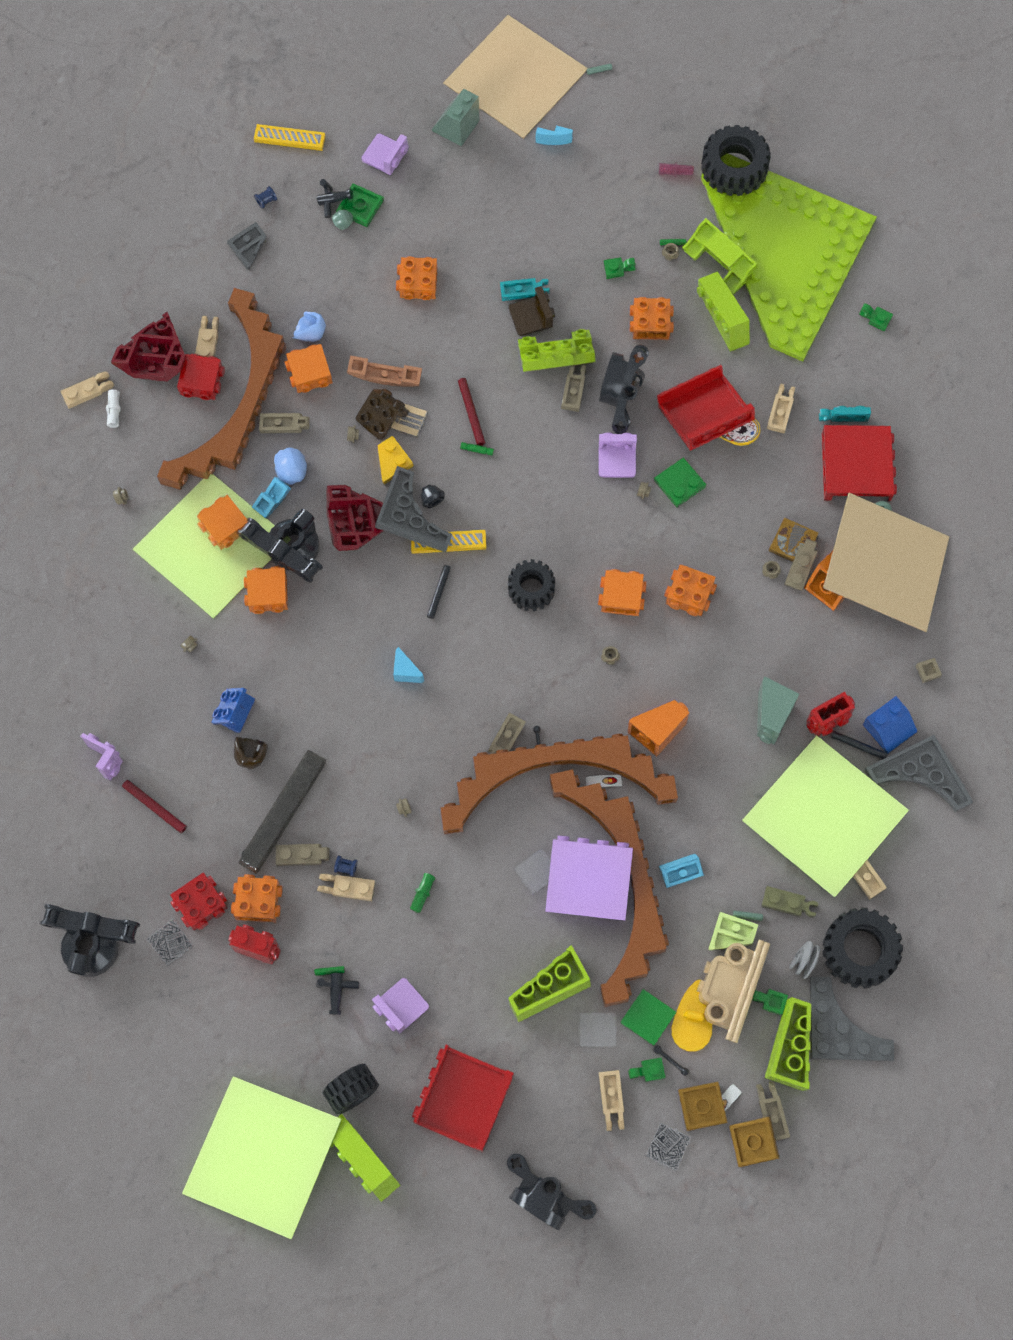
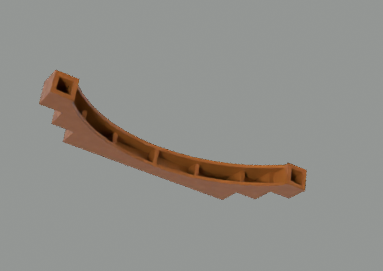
[157,288,286,490]
[440,734,678,834]
[550,769,669,1007]

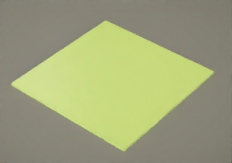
[133,474,291,619]
[742,735,909,898]
[182,1077,342,1239]

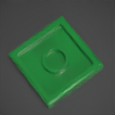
[336,183,384,228]
[620,989,676,1046]

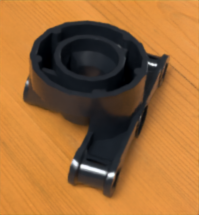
[599,344,649,434]
[237,509,323,583]
[40,904,140,977]
[507,1154,597,1231]

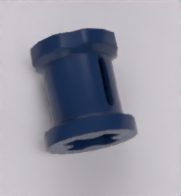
[254,186,277,209]
[334,855,358,877]

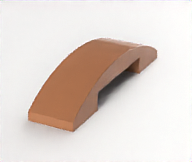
[347,356,422,387]

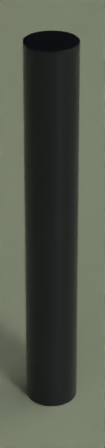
[427,565,451,619]
[830,730,888,759]

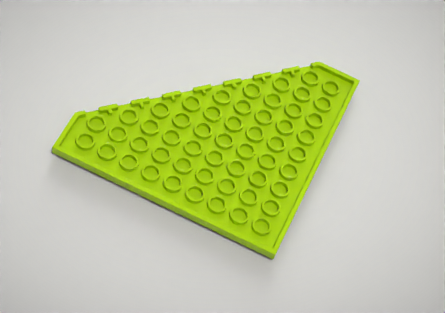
[701,154,877,362]

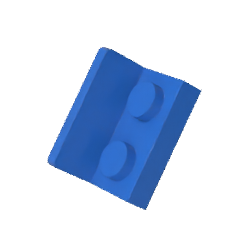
[211,688,255,733]

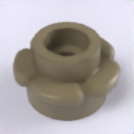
[662,243,679,260]
[347,425,359,443]
[637,482,651,499]
[113,487,129,505]
[762,561,781,579]
[180,635,198,652]
[601,646,620,665]
[396,798,412,817]

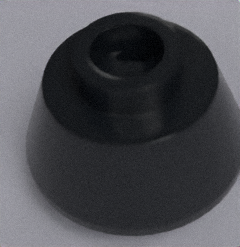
[421,484,445,509]

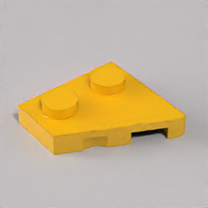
[377,436,414,485]

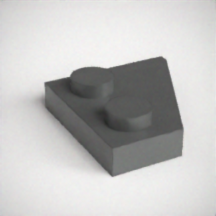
[227,222,267,270]

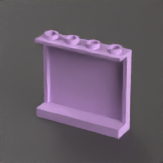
[545,835,633,920]

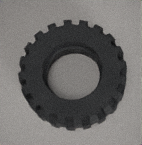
[701,125,771,196]
[822,908,903,989]

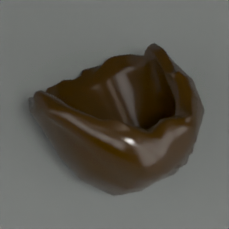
[234,737,268,769]

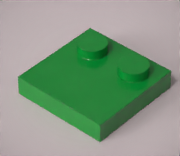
[654,457,706,508]

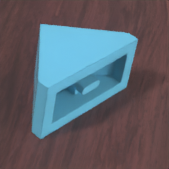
[393,647,424,683]

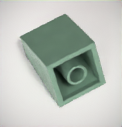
[432,89,480,146]
[757,676,799,745]

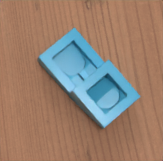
[536,126,573,145]
[252,477,291,518]

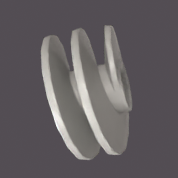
[789,941,820,979]

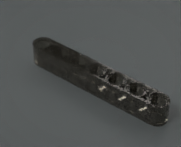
[239,750,326,874]

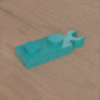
[500,278,550,301]
[819,405,871,422]

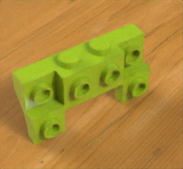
[682,218,758,295]
[518,329,595,372]

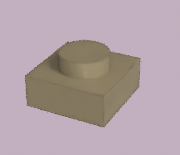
[916,658,942,683]

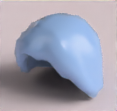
[293,311,326,343]
[274,448,307,485]

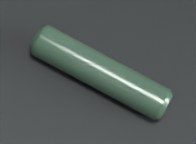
[586,63,612,75]
[733,910,763,921]

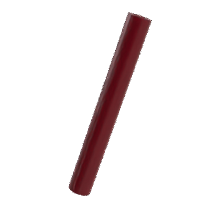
[458,378,486,446]
[122,779,187,834]

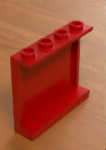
[657,365,755,451]
[822,425,897,501]
[412,1044,514,1153]

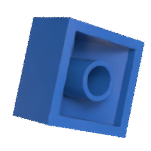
[863,696,918,754]

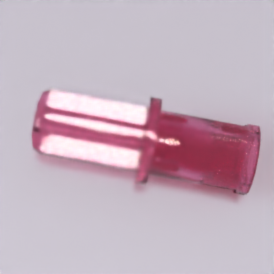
[659,162,694,177]

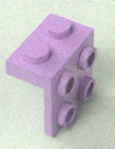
[362,134,409,175]
[599,433,637,478]
[80,733,123,781]
[372,978,429,1034]

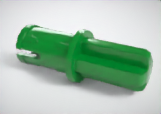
[410,873,436,913]

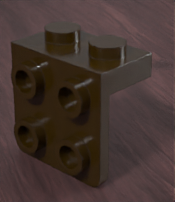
[508,286,555,336]
[356,388,410,440]

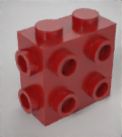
[177,354,225,400]
[806,691,855,737]
[170,872,227,931]
[228,924,281,965]

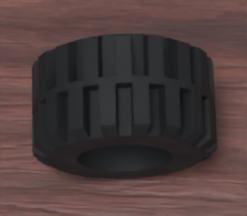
[508,559,555,612]
[322,1064,379,1115]

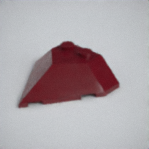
[111,312,186,382]
[326,485,383,551]

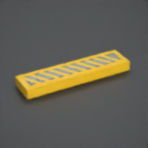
[254,124,326,151]
[411,530,487,554]

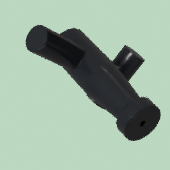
[317,179,354,218]
[316,973,359,1015]

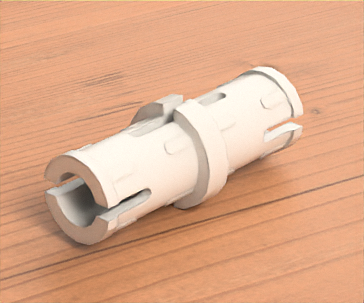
[106,390,121,428]

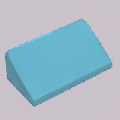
[659,854,704,888]

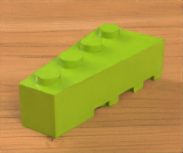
[697,272,750,352]
[508,945,591,1022]
[765,997,811,1091]
[331,1114,400,1202]

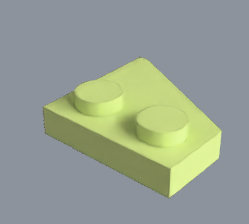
[708,912,758,950]

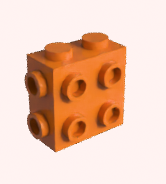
[396,256,438,300]
[630,297,674,340]
[284,344,333,393]
[197,495,247,550]
[664,564,717,616]
[244,566,288,614]
[598,569,647,616]
[231,874,283,923]

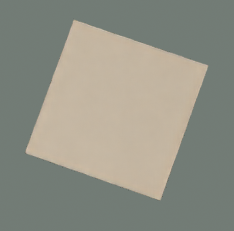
[443,15,588,139]
[823,493,949,632]

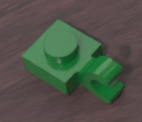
[604,257,636,279]
[859,303,893,332]
[752,989,788,1016]
[628,1057,666,1082]

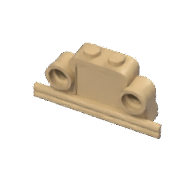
[697,940,770,1043]

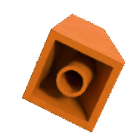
[804,551,845,611]
[627,700,690,757]

